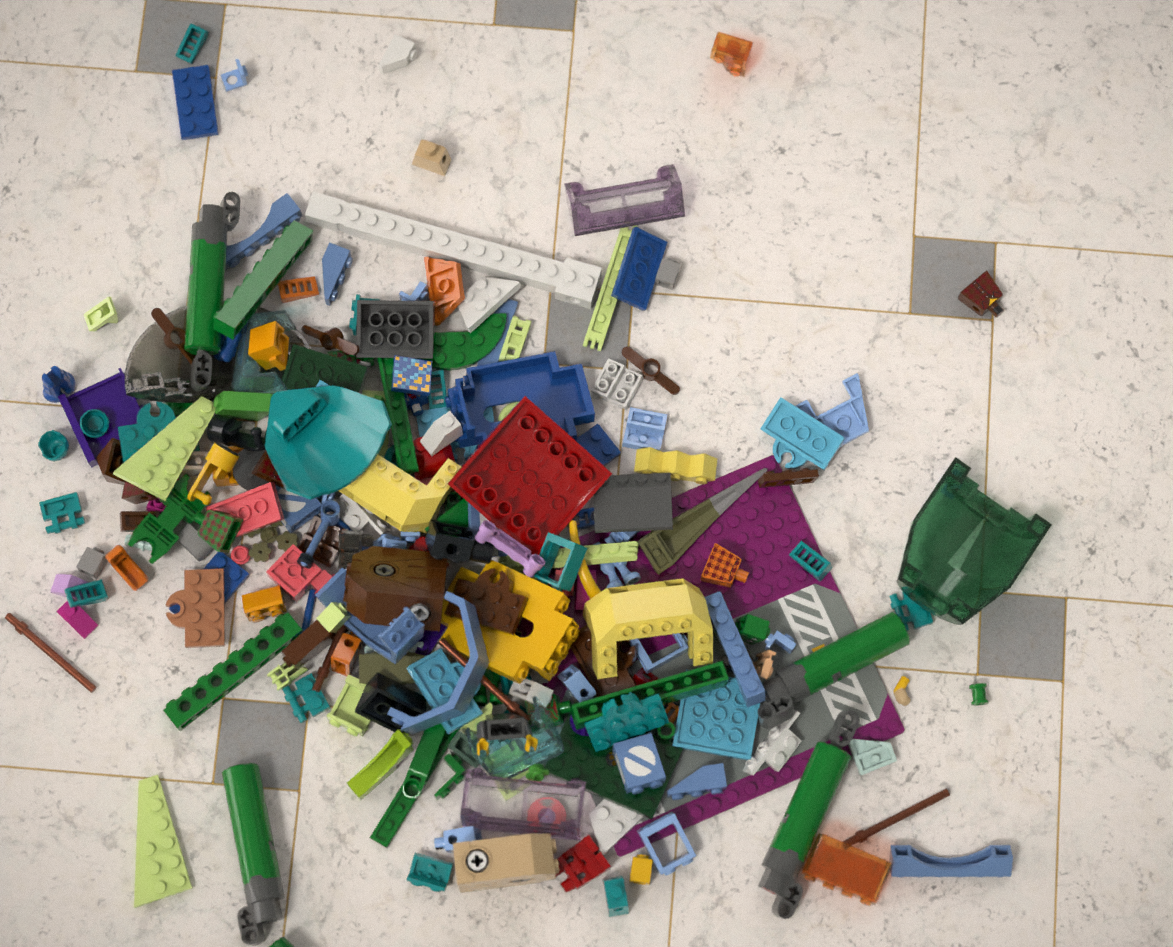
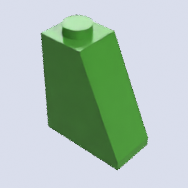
[214,391,273,422]

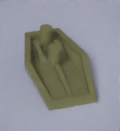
[359,652,426,685]

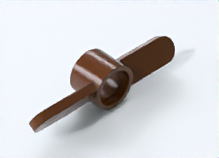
[151,308,201,364]
[301,325,359,355]
[622,346,680,395]

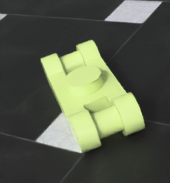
[499,316,532,361]

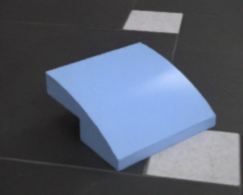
[622,407,667,451]

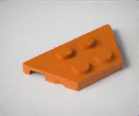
[424,257,465,326]

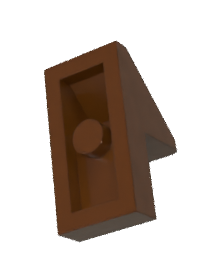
[119,511,160,532]

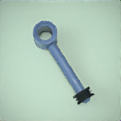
[297,500,340,568]

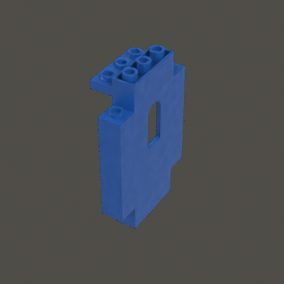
[445,351,595,448]

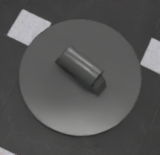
[233,449,269,491]

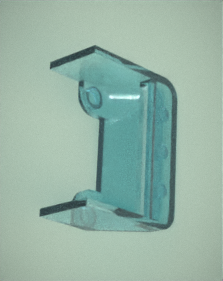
[231,310,296,393]
[466,696,564,782]

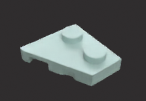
[848,739,897,775]

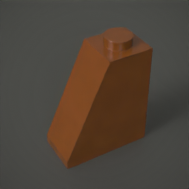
[281,620,332,670]

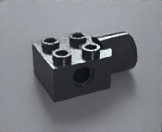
[425,520,494,564]

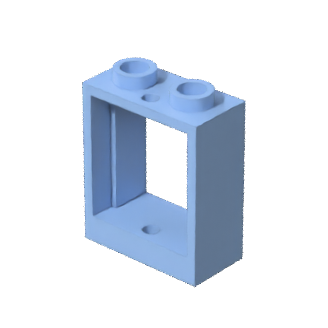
[628,633,688,674]
[637,812,696,876]

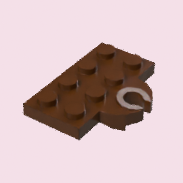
[444,569,528,635]
[570,625,637,697]

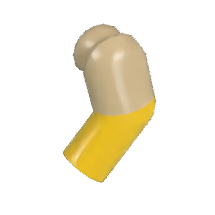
[893,676,910,706]

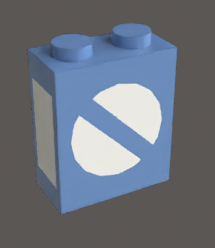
[275,485,322,533]
[612,733,666,794]

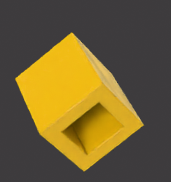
[629,854,653,886]

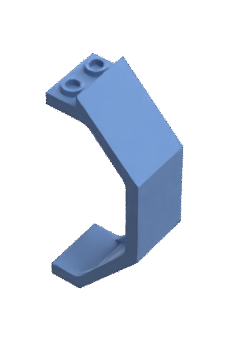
[315,568,424,664]
[388,591,489,735]

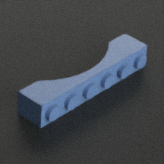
[225,193,302,271]
[705,591,766,708]
[889,845,1013,877]

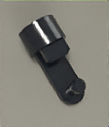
[207,415,266,451]

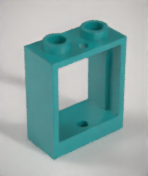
[533,532,588,592]

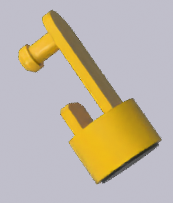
[187,442,240,505]

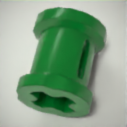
[969,683,989,706]

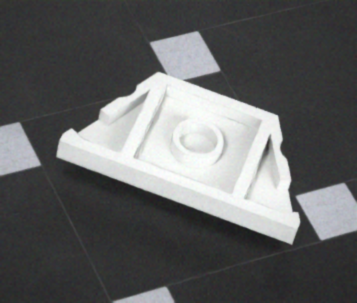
[458,277,521,333]
[589,799,644,856]

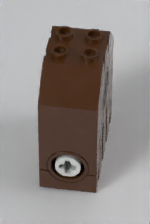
[343,546,447,632]

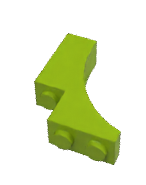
[347,729,414,800]

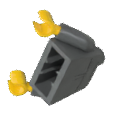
[477,713,538,755]

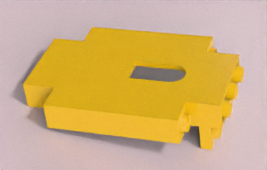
[440,559,579,684]

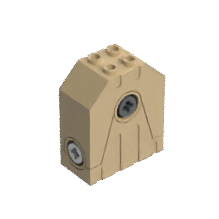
[453,834,559,893]

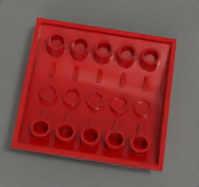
[447,396,612,555]

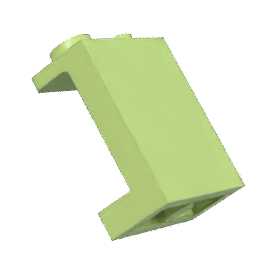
[327,674,371,737]

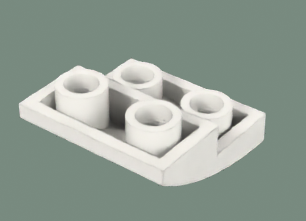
[591,359,644,410]

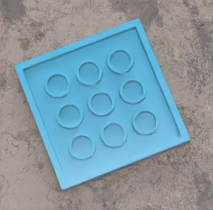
[673,669,760,760]

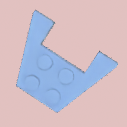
[796,373,869,447]

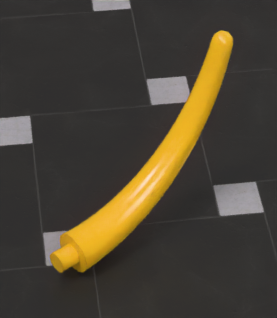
[569,520,601,599]

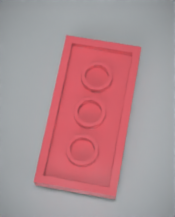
[206,482,284,538]

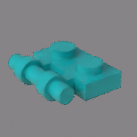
[39,492,85,534]
[890,586,933,631]
[282,673,330,723]

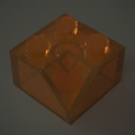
[710,32,753,77]

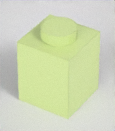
[316,602,351,633]

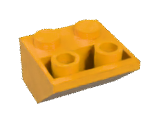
[241,585,287,623]

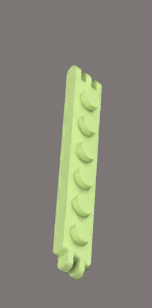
[583,221,638,352]
[498,541,639,571]

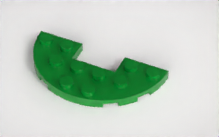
[415,313,507,371]

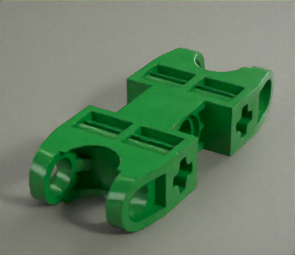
[127,473,211,564]

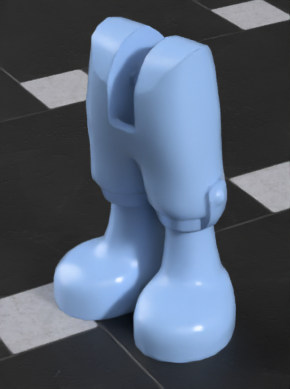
[593,536,641,588]

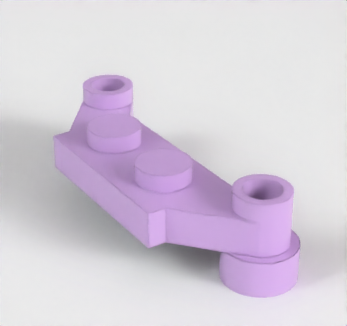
[475,520,545,577]

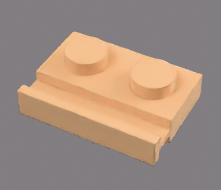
[753,650,776,681]

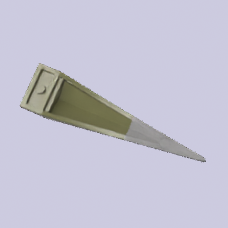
[637,468,767,574]

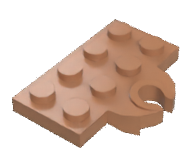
[165,569,225,648]

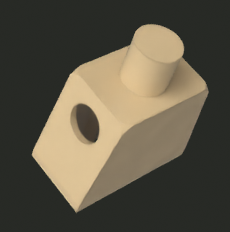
[412,139,451,176]

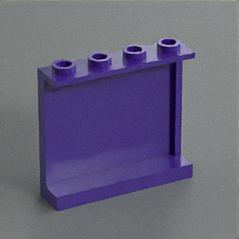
[57,368,143,468]

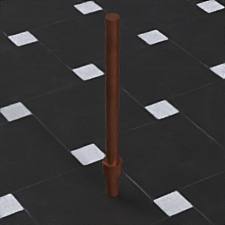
[5,613,97,693]
[312,624,347,692]
[438,638,530,720]
[842,789,950,849]

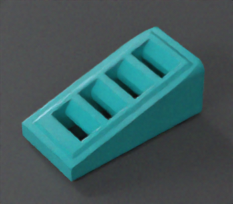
[175,23,209,64]
[428,370,447,409]
[789,541,832,581]
[64,579,108,608]

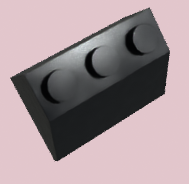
[355,672,427,733]

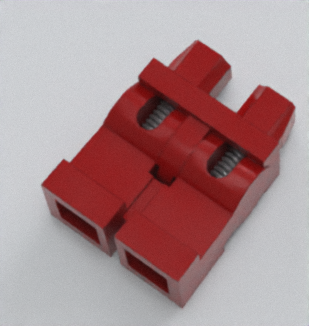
[555,835,611,893]

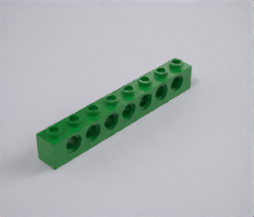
[163,612,303,731]

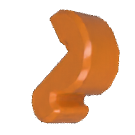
[105,545,149,591]

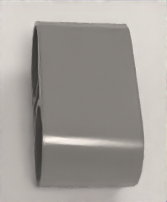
[176,523,214,562]

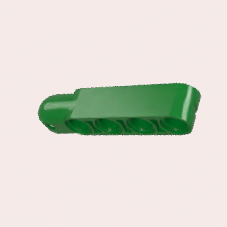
[402,723,447,799]

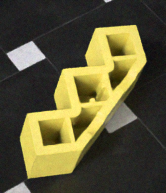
[634,447,717,484]

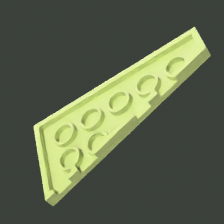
[113,396,215,501]
[134,775,193,908]

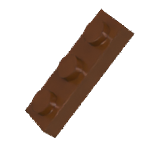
[758,468,819,488]

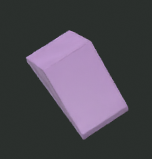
[50,574,90,600]

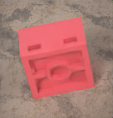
[266,544,322,603]

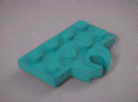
[117,401,200,463]
[584,692,669,752]

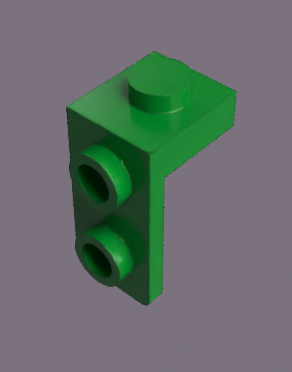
[434,753,466,800]

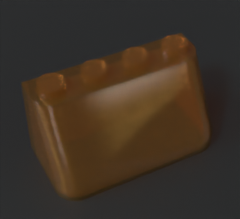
[801,833,893,906]

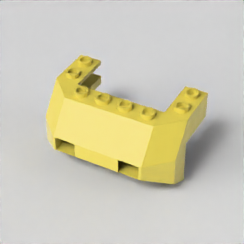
[339,455,461,533]
[583,579,713,679]

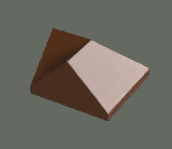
[96,438,125,485]

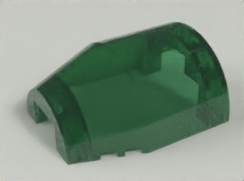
[897,457,1052,625]

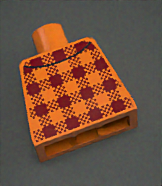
[700,543,749,587]
[331,631,362,676]

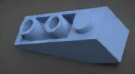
[322,243,353,306]
[667,763,727,800]

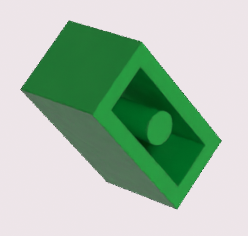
[735,614,770,645]

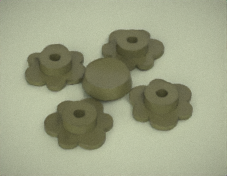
[243,521,298,562]

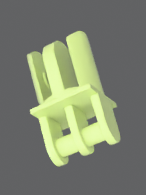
[267,663,308,691]

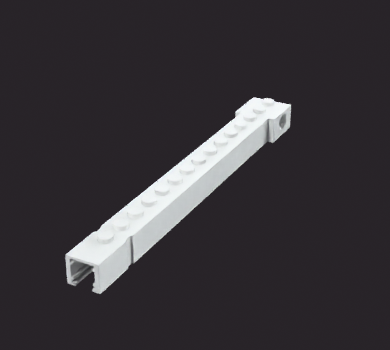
[305,192,602,309]

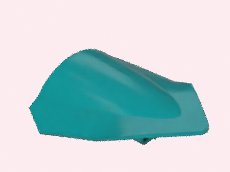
[265,385,392,500]

